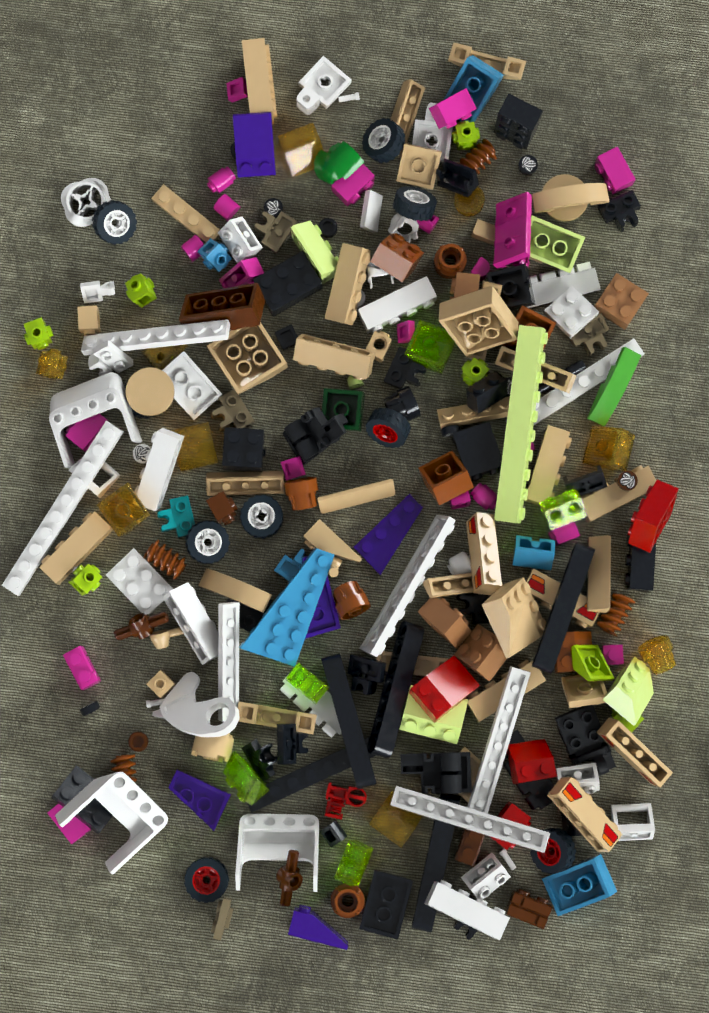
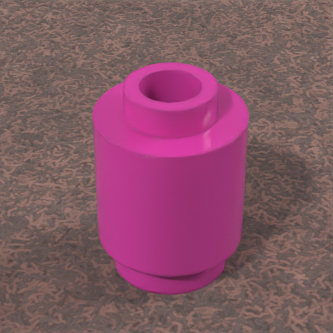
[207,166,236,194]
[470,483,497,511]

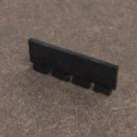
[503,729,554,810]

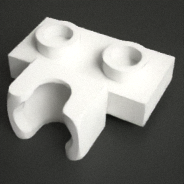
[88,340,133,376]

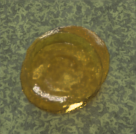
[454,186,485,217]

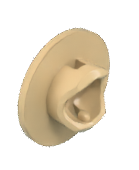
[542,174,588,221]
[125,367,175,416]

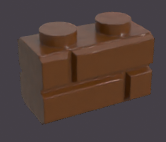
[454,829,485,867]
[505,888,552,929]

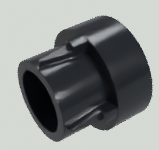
[384,386,421,421]

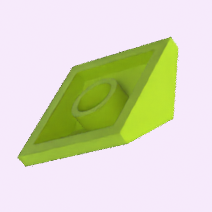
[571,645,615,681]

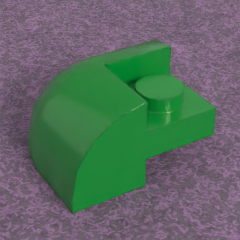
[314,141,364,184]

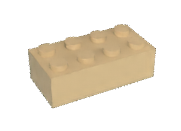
[242,38,277,124]

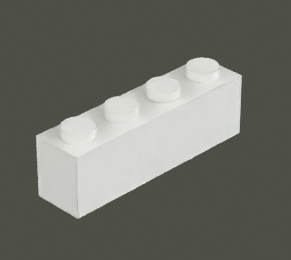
[358,276,437,333]
[134,428,184,511]
[163,582,218,665]
[424,880,510,940]

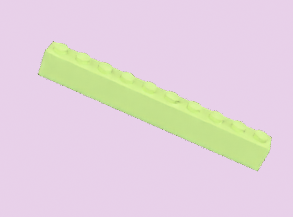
[494,325,548,523]

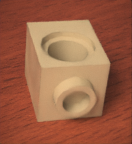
[77,305,101,335]
[366,331,392,363]
[146,670,176,698]

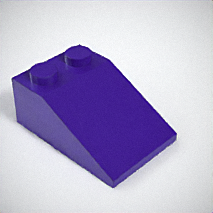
[233,112,276,177]
[288,904,348,950]

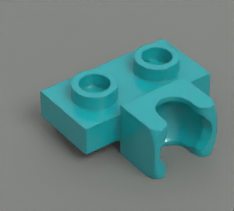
[157,495,195,538]

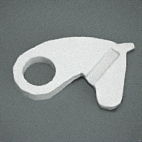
[152,672,239,737]

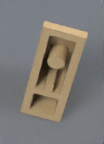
[303,519,362,563]

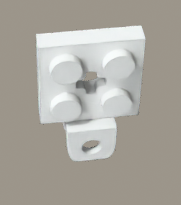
[296,56,352,115]
[412,103,453,162]

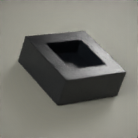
[274,324,298,351]

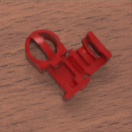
[324,782,367,820]

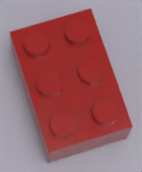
[627,480,679,553]

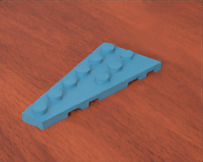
[239,548,334,667]

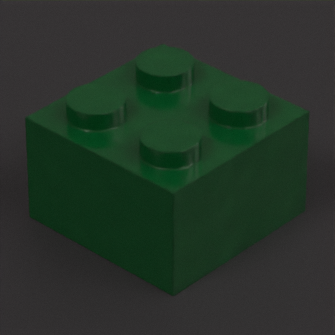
[322,388,365,432]

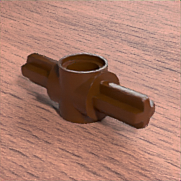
[114,611,169,641]
[276,850,303,907]

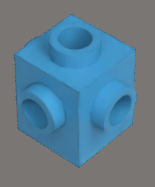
[197,238,232,272]

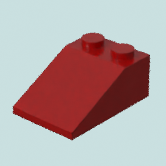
[409,655,480,723]

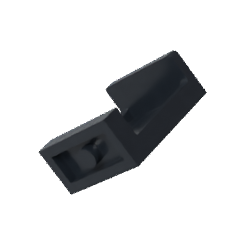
[451,422,502,481]

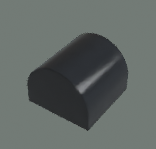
[320,820,347,847]

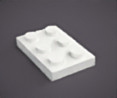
[162,351,223,420]
[106,548,173,615]

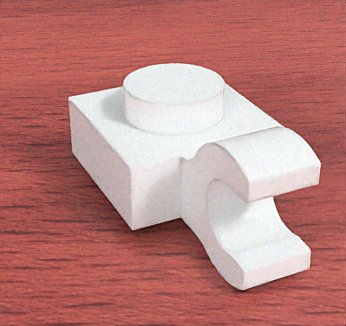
[80,280,115,304]

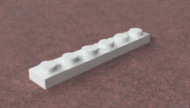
[218,602,240,722]

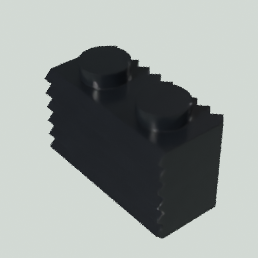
[466,371,508,414]

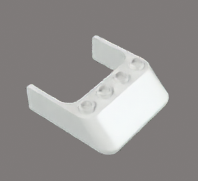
[49,372,142,468]
[55,772,168,875]
[235,814,319,892]

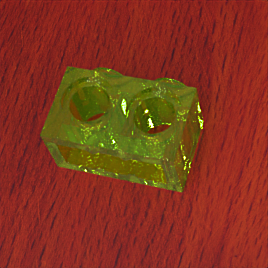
[539,489,587,531]
[285,662,329,705]
[334,840,374,886]

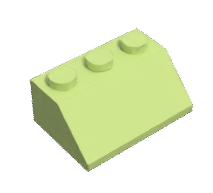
[529,216,585,273]
[291,221,339,285]
[603,656,654,726]
[399,685,468,744]

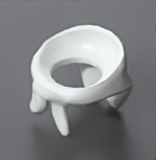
[388,213,419,243]
[366,262,394,289]

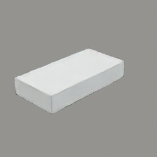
[360,190,383,233]

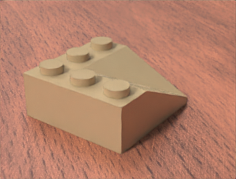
[439,286,518,356]
[207,322,288,395]
[482,577,546,658]

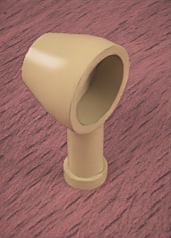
[328,556,342,577]
[150,627,184,649]

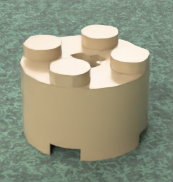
[191,733,234,763]

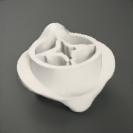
[61,178,111,227]

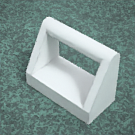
[69,457,120,498]
[611,803,655,841]

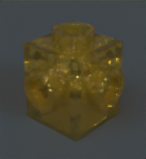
[36,349,68,379]

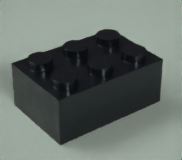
[493,94,543,150]
[253,251,323,317]

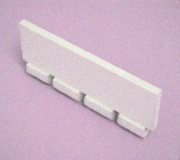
[527,262,601,308]
[280,664,342,738]

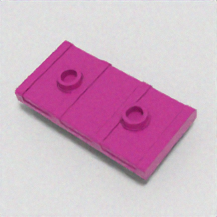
[493,192,532,268]

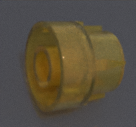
[637,635,676,674]

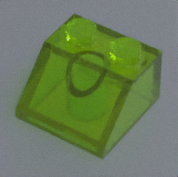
[404,320,455,374]
[223,751,269,806]

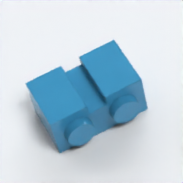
[512,535,555,570]

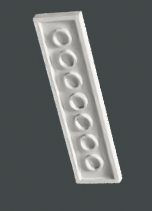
[359,515,456,657]

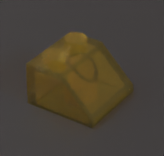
[278,122,324,177]
[171,422,219,471]
[582,426,635,472]
[97,483,150,537]
[369,791,423,848]

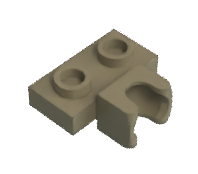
[254,211,298,254]
[570,313,610,356]
[211,390,255,431]
[211,897,234,941]

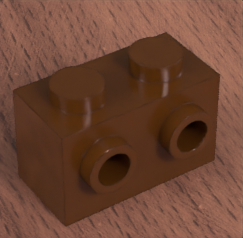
[206,491,238,526]

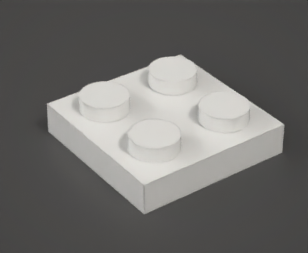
[544,286,599,339]

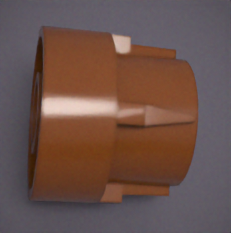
[434,244,467,279]
[284,477,318,510]
[333,581,371,620]
[331,882,365,918]

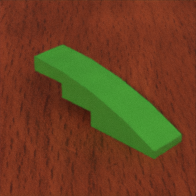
[587,347,641,427]

